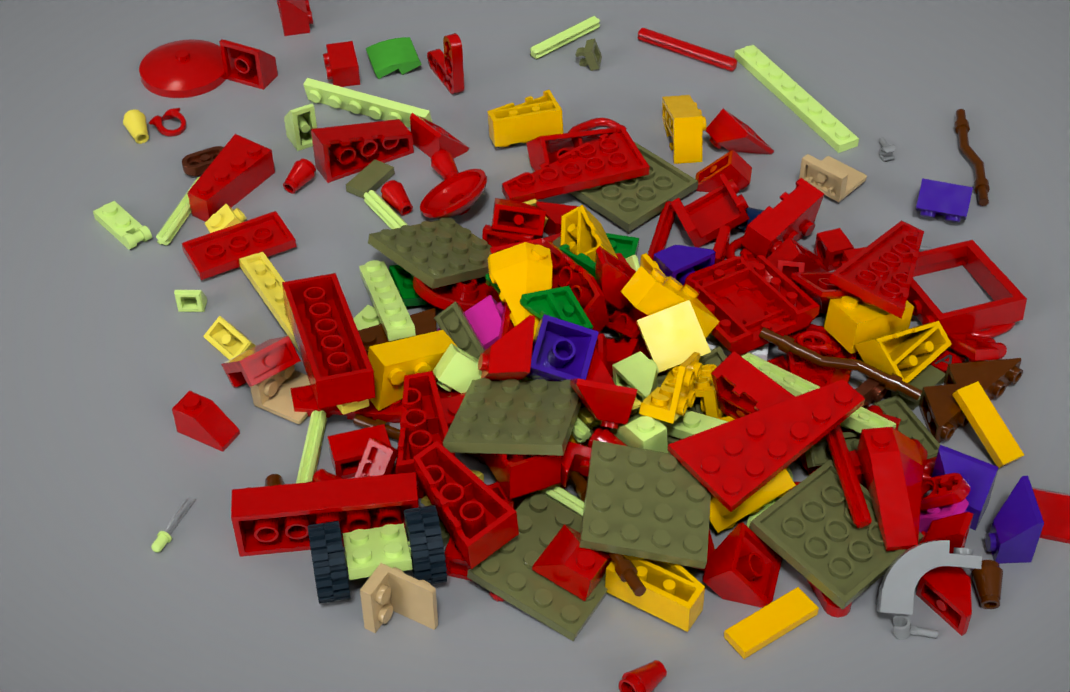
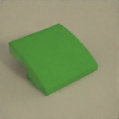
[366,37,422,79]

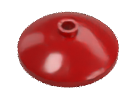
[420,169,487,219]

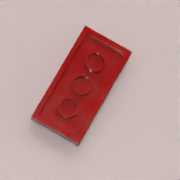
[181,211,297,280]

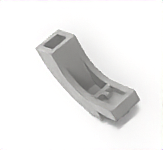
[877,540,982,615]

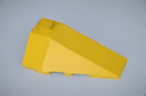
[488,242,553,340]

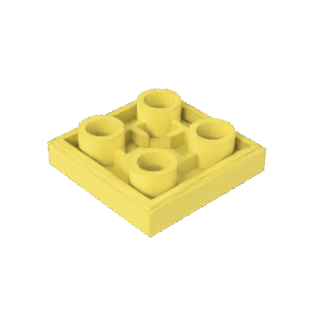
[636,300,711,373]

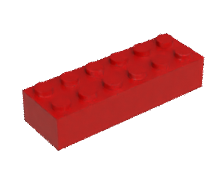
[282,273,375,409]
[231,472,419,557]

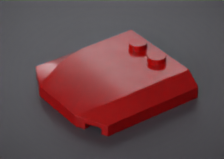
[683,255,820,355]

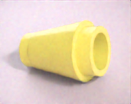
[123,109,149,144]

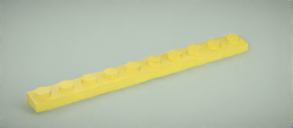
[239,252,369,415]

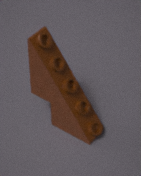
[919,358,1023,443]

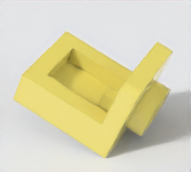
[204,204,247,233]

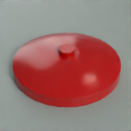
[139,39,226,98]
[413,276,501,312]

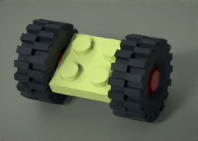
[308,505,447,604]

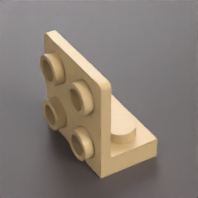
[799,154,867,202]
[250,365,310,424]
[360,563,438,633]

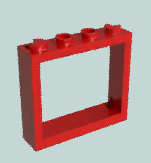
[907,240,1027,333]

